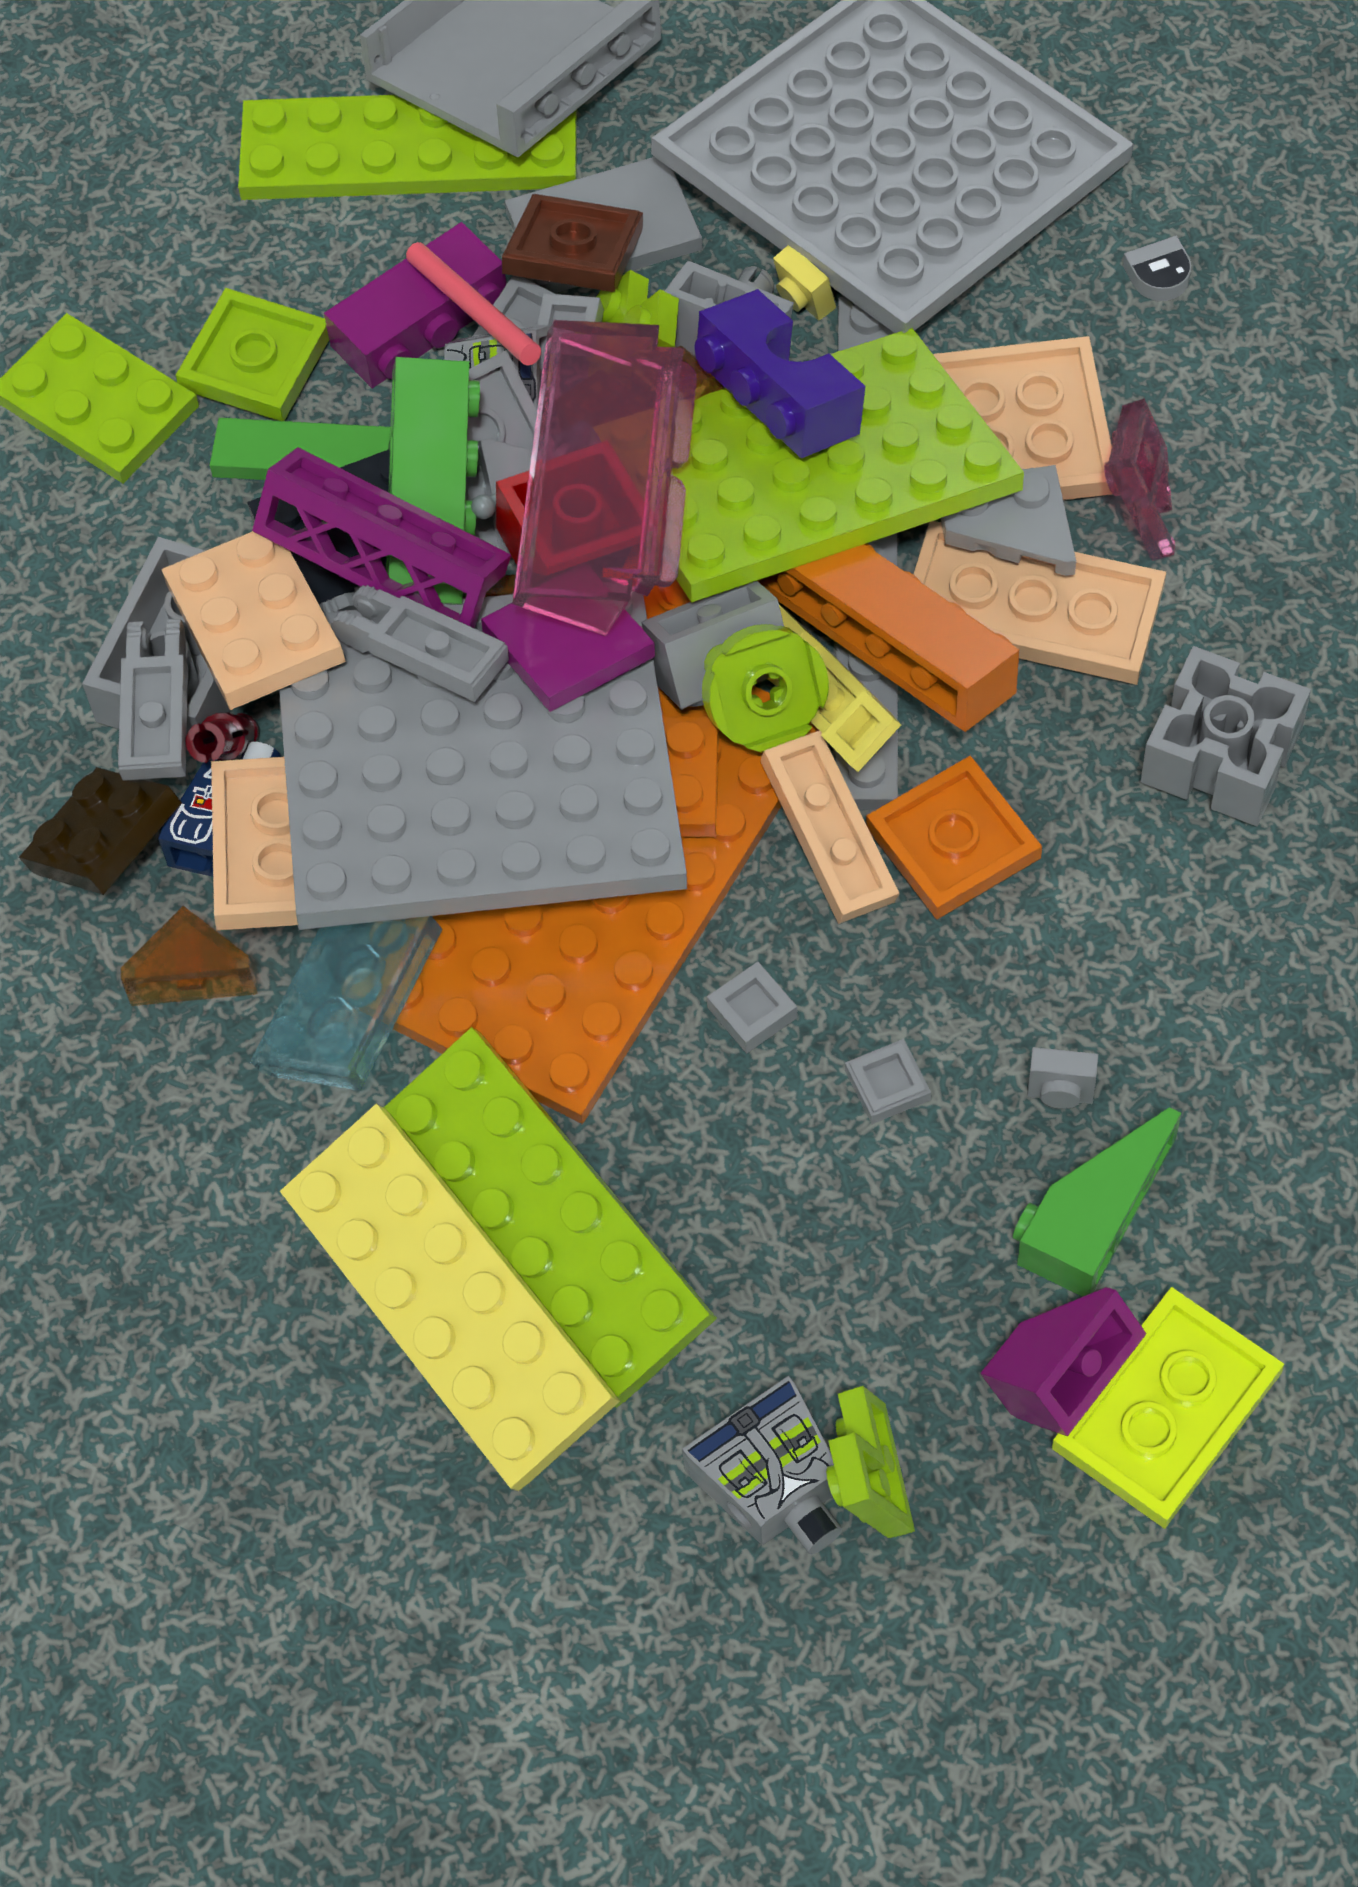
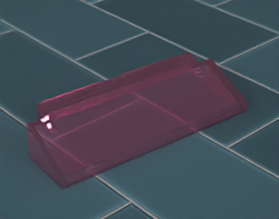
[512,320,697,636]

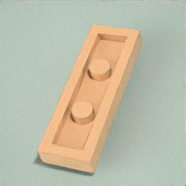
[760,730,900,924]

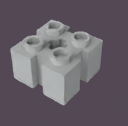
[1141,646,1311,827]

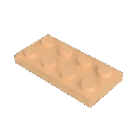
[913,521,1166,685]

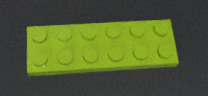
[238,95,577,200]
[383,1027,717,1408]

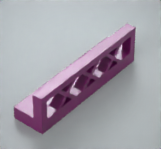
[252,447,511,629]

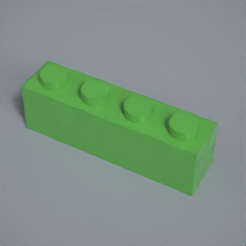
[386,357,480,605]

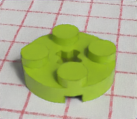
[702,624,829,752]

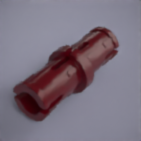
[186,712,259,762]

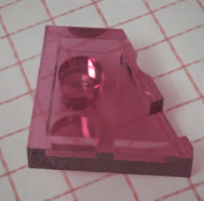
[1104,398,1176,561]

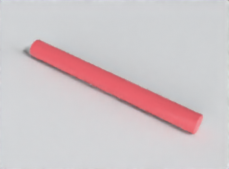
[406,242,541,366]

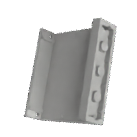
[360,0,661,157]

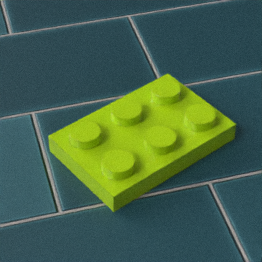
[0,313,199,484]

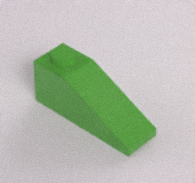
[1013,1107,1181,1297]

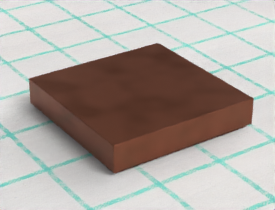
[502,194,643,292]

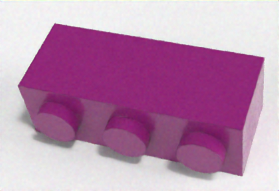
[324,222,507,389]

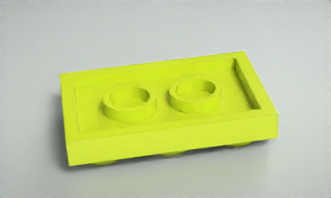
[1052,1287,1284,1529]

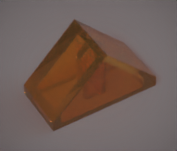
[120,906,258,1006]

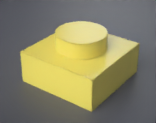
[773,245,836,320]

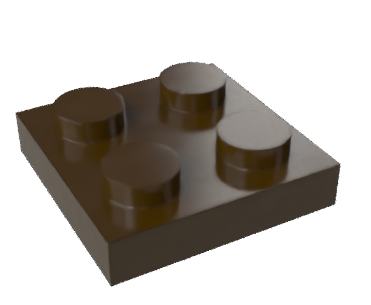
[19,767,182,895]

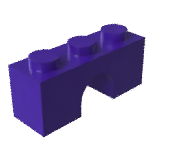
[694,289,866,458]

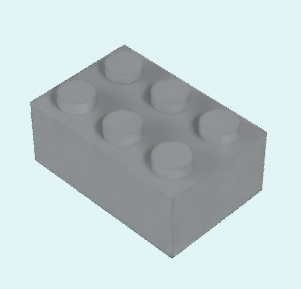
[82,537,230,750]

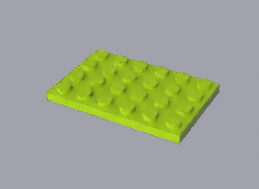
[590,328,1024,603]

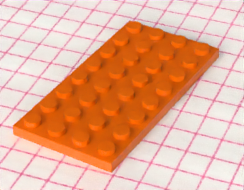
[360,685,819,1124]

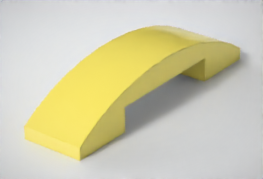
[768,604,901,772]

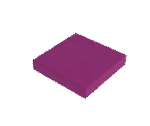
[481,566,655,712]

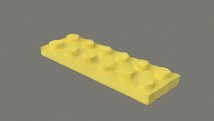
[280,1103,620,1491]

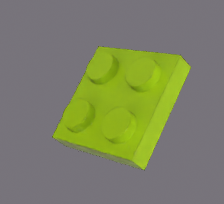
[175,287,329,421]

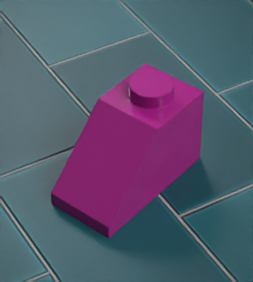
[980,1287,1147,1437]

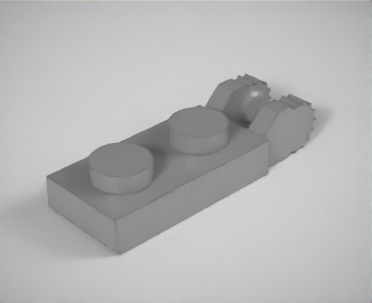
[330,585,509,702]
[118,619,188,780]

